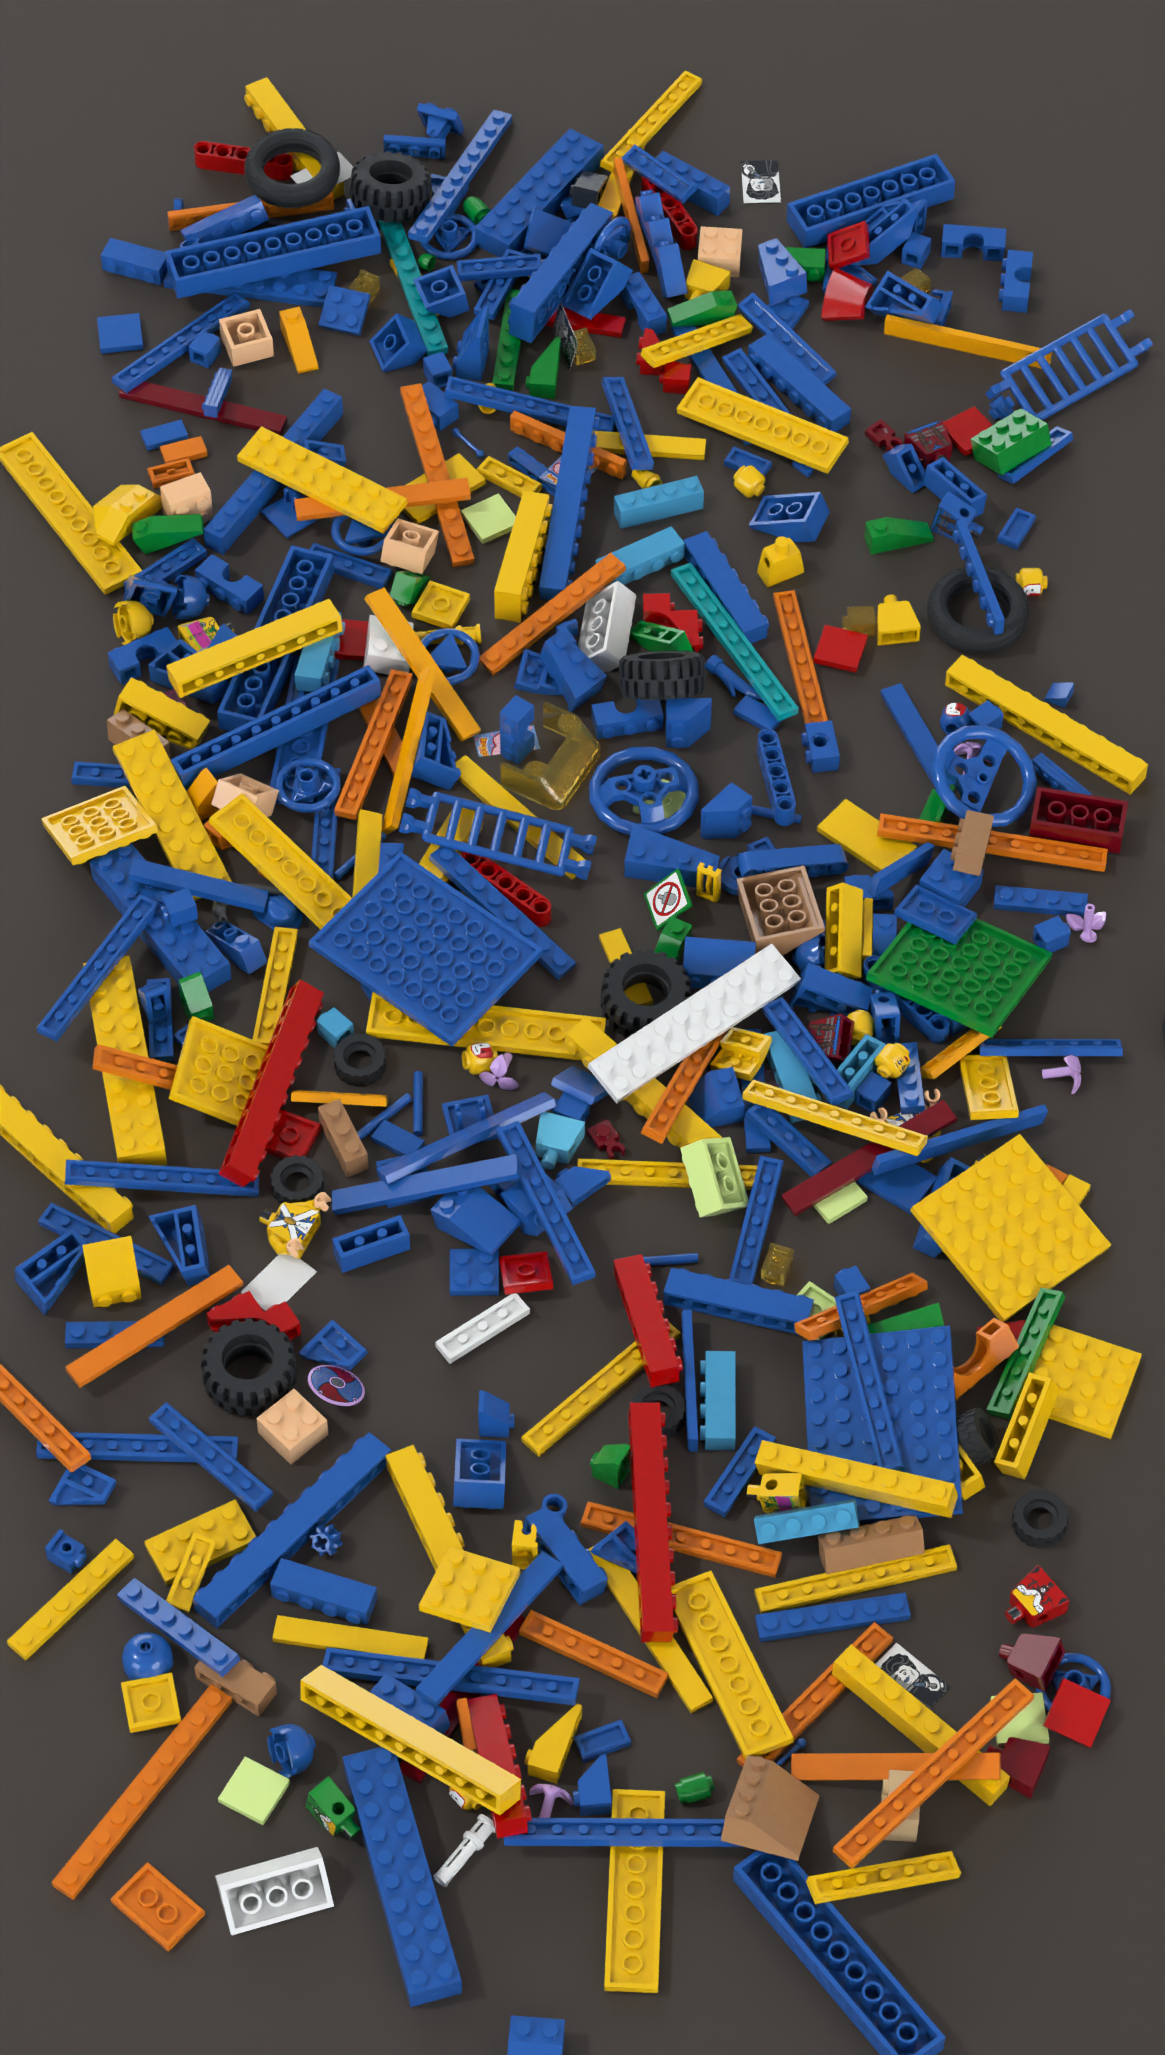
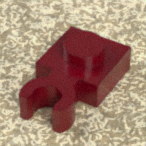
[865,419,903,452]
[587,1119,625,1160]

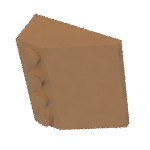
[737,866,825,956]
[721,1755,820,1861]

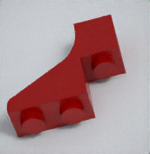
[636,328,691,394]
[643,593,703,653]
[207,1291,301,1341]

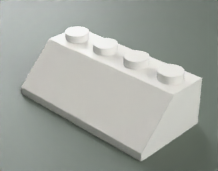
[578,581,636,672]
[215,1847,334,1935]

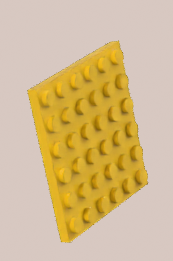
[910,1134,1111,1322]

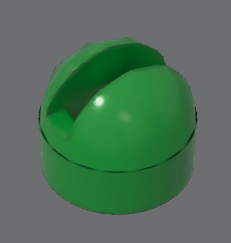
[418,253,436,272]

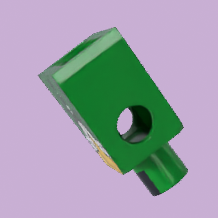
[305,1776,361,1840]

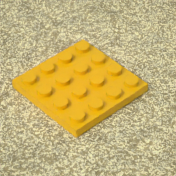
[41,786,158,865]
[169,1016,268,1125]
[1032,1325,1142,1439]

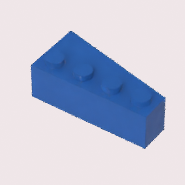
[624,824,720,890]

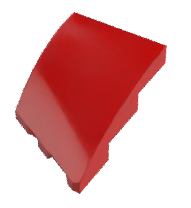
[821,268,874,321]

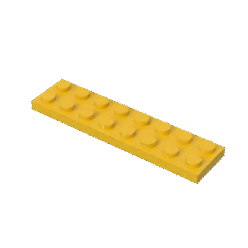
[677,378,849,474]
[237,426,407,534]
[113,729,232,901]
[208,793,352,929]
[671,1571,794,1760]
[604,1789,665,1993]

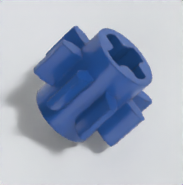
[988,394,1015,420]
[310,1524,343,1556]

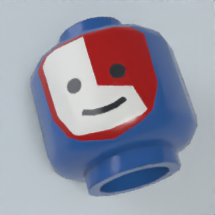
[940,703,970,734]

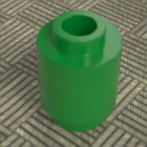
[463,196,491,225]
[674,1772,715,1804]

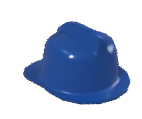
[252,894,303,930]

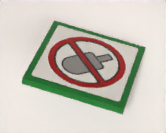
[644,868,693,931]

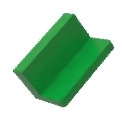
[919,784,955,823]

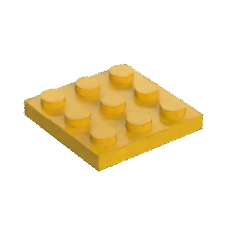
[419,1546,520,1633]

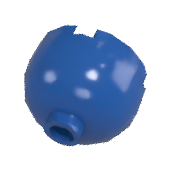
[171,575,210,620]
[792,932,826,972]
[122,1632,174,1680]
[267,1724,316,1778]

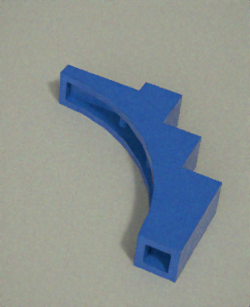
[633,189,687,298]

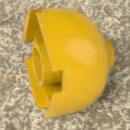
[113,601,154,645]

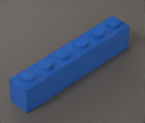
[748,334,851,432]
[683,531,769,643]
[664,1268,814,1335]

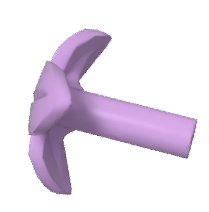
[954,742,991,775]
[1066,904,1106,943]
[479,1053,519,1090]
[1042,1055,1081,1094]
[529,1784,574,1818]

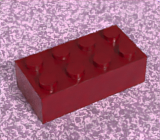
[1029,787,1129,854]

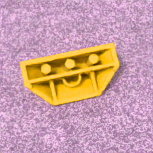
[93,484,162,546]

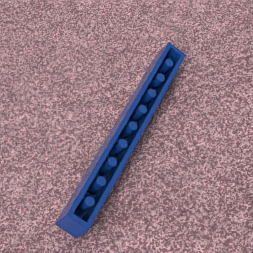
[204,389,343,555]
[539,406,600,600]
[171,665,381,790]
[193,1432,391,1629]

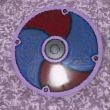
[308,1365,365,1406]

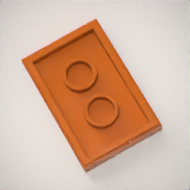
[111,1862,205,1952]

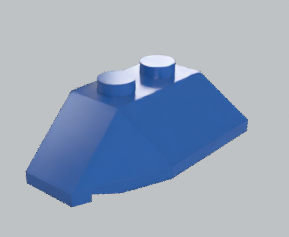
[851,198,918,265]

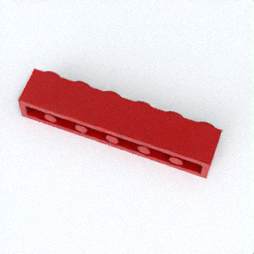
[614,1254,683,1387]
[467,1694,532,1838]

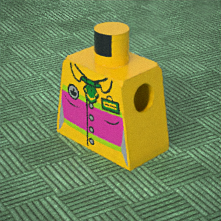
[178,617,235,652]
[747,1473,808,1513]

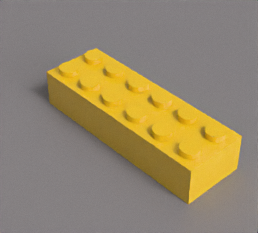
[494,491,553,623]

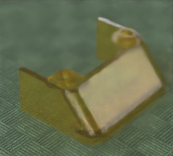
[500,702,600,810]

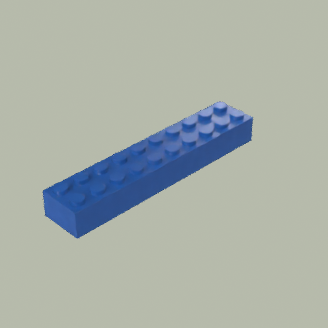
[165,206,381,299]
[217,545,334,731]
[342,1747,462,2007]
[733,1850,945,2055]

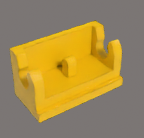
[512,1520,538,1570]

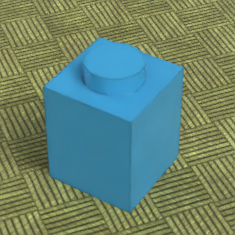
[317,1007,354,1049]

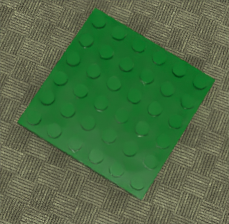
[866,918,1053,1038]

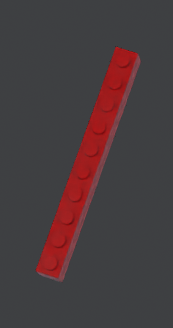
[219,979,324,1188]
[628,1403,678,1643]

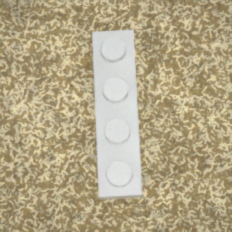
[435,1293,530,1364]

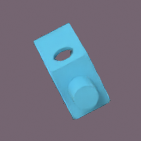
[536,1112,585,1170]

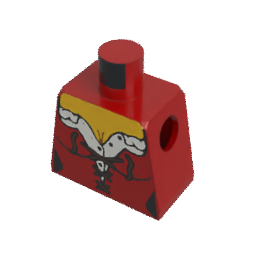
[1005,1565,1069,1628]

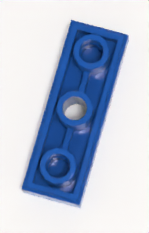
[383,135,446,159]

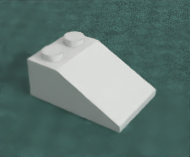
[364,615,413,675]

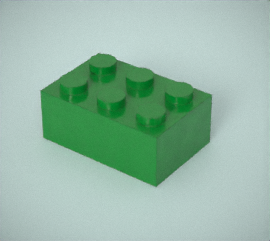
[971,408,1052,476]

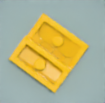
[710,1027,772,1081]

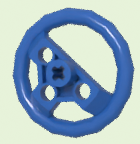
[931,725,1037,827]
[589,747,699,835]

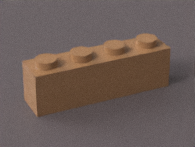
[818,1516,925,1574]

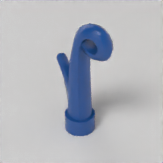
[705,655,762,700]

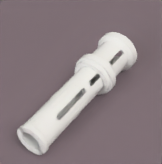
[433,1814,495,1887]

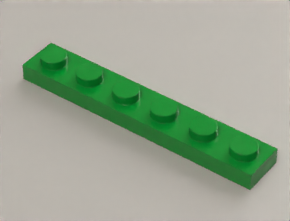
[492,289,522,391]
[987,1288,1065,1419]

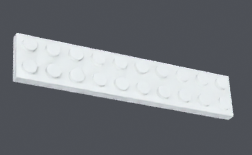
[588,944,801,1103]

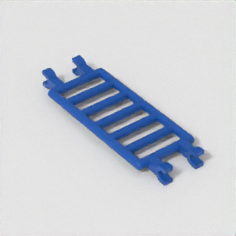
[985,309,1153,420]
[399,788,597,880]

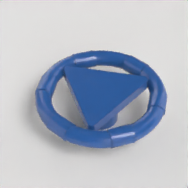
[420,214,478,260]
[593,216,631,260]
[331,515,394,556]
[421,628,480,685]
[274,758,341,813]
[1035,1653,1111,1711]

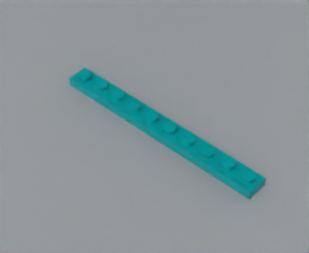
[377,220,448,357]
[671,562,798,721]

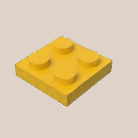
[412,581,470,629]
[121,1673,181,1733]

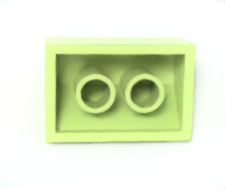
[680,1137,749,1217]

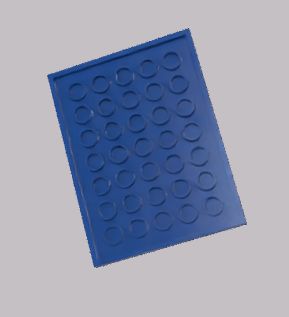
[309,852,543,1047]
[802,1325,963,1524]

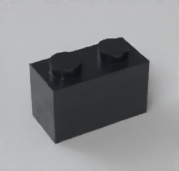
[569,171,608,208]

